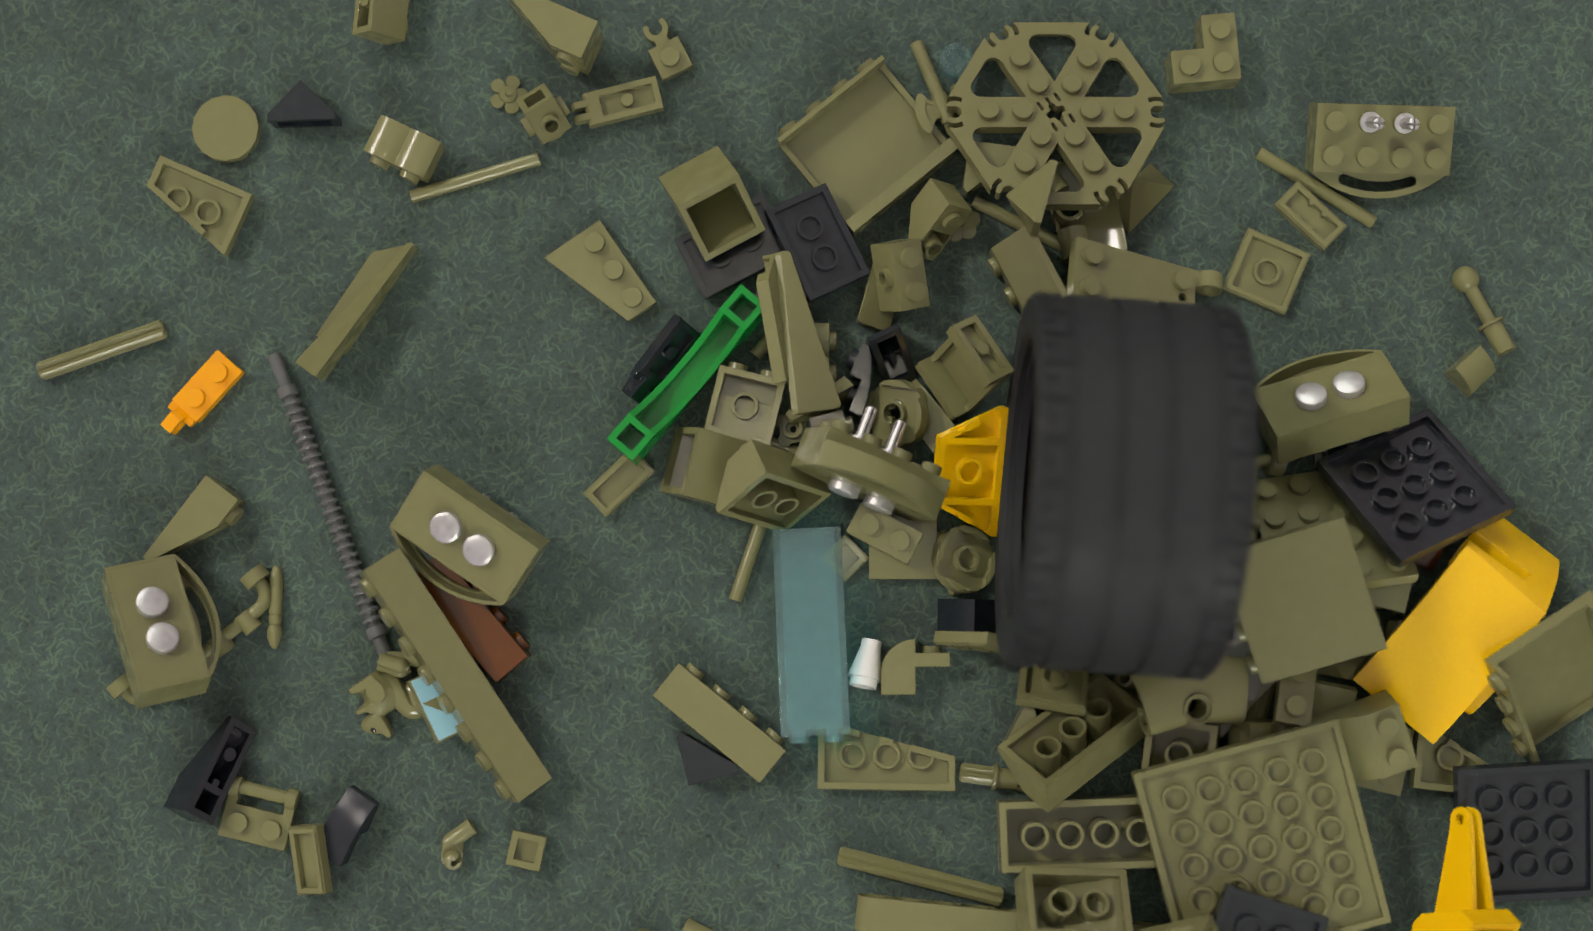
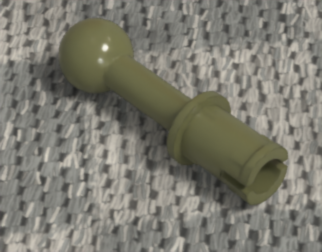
[1452,266,1516,357]

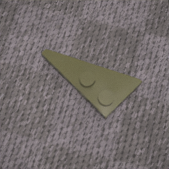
[1409,730,1488,792]

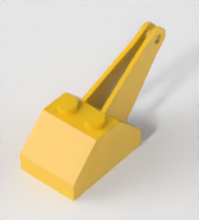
[1411,807,1522,931]

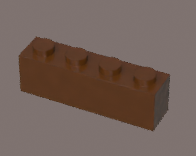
[415,557,532,683]

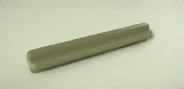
[36,320,168,380]

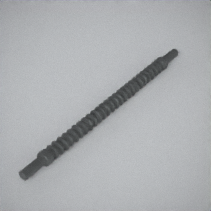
[268,352,391,657]

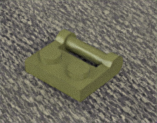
[218,775,301,851]

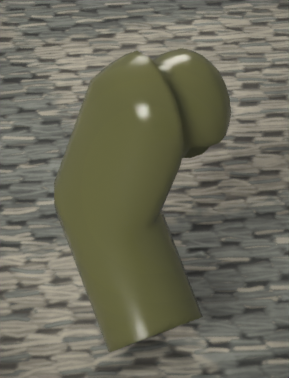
[441,818,478,870]

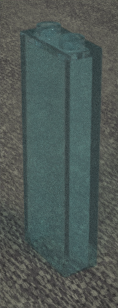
[772,527,851,744]

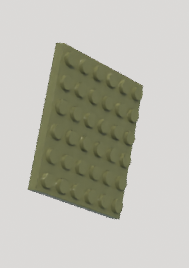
[1131,717,1392,931]

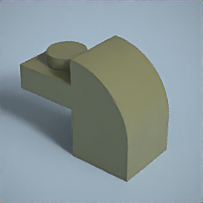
[880,639,950,695]

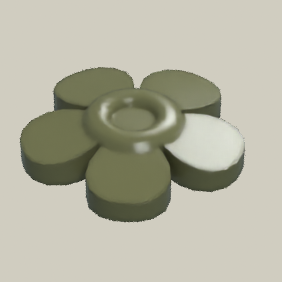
[490,75,528,114]

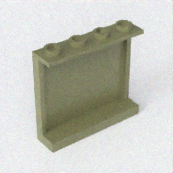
[777,55,958,237]
[1235,508,1387,684]
[1485,590,1593,762]

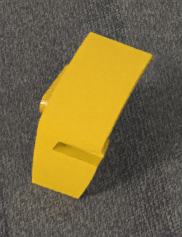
[1353,518,1560,744]

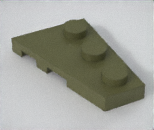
[146,155,255,257]
[544,220,657,323]

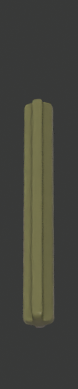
[837,847,1004,906]

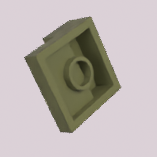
[704,362,786,446]

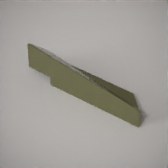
[295,242,418,382]
[756,251,841,415]

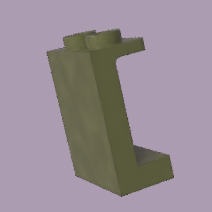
[915,315,1014,420]

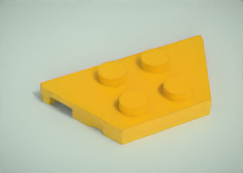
[934,405,1009,537]

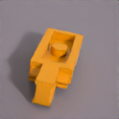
[160,350,245,435]

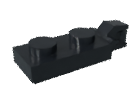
[622,314,701,404]

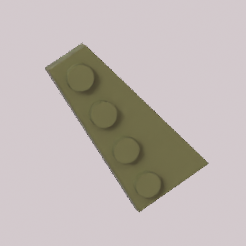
[817,720,955,792]

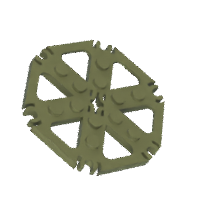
[946,22,1165,210]

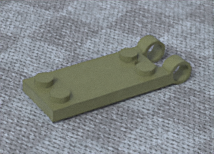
[1066,236,1223,303]

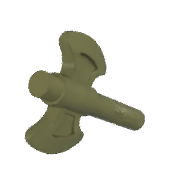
[910,40,959,136]

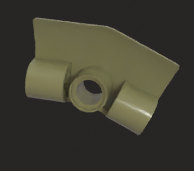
[1049,160,1127,264]
[1131,656,1248,737]

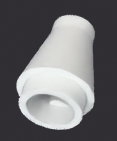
[848,638,882,690]

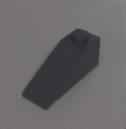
[163,715,258,825]

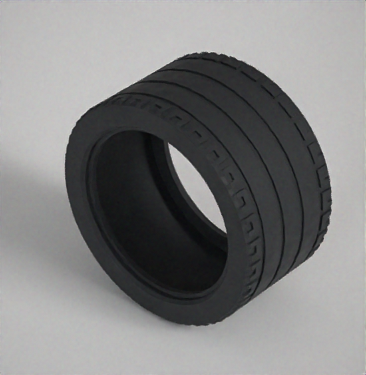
[995,292,1258,680]

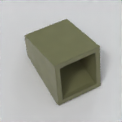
[659,145,765,262]
[659,427,748,506]

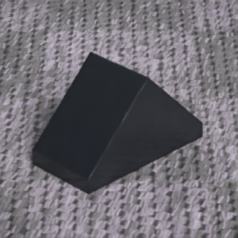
[267,80,342,128]
[866,324,918,381]
[937,599,996,634]
[677,731,739,786]

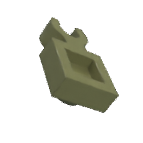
[643,18,693,83]

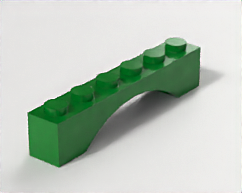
[607,284,762,466]

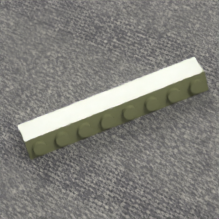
[358,548,552,803]

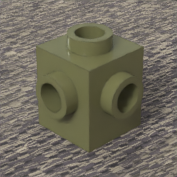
[516,83,572,145]

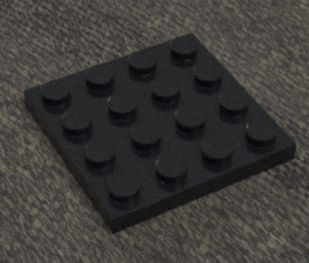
[1315,409,1516,569]
[1453,759,1593,902]

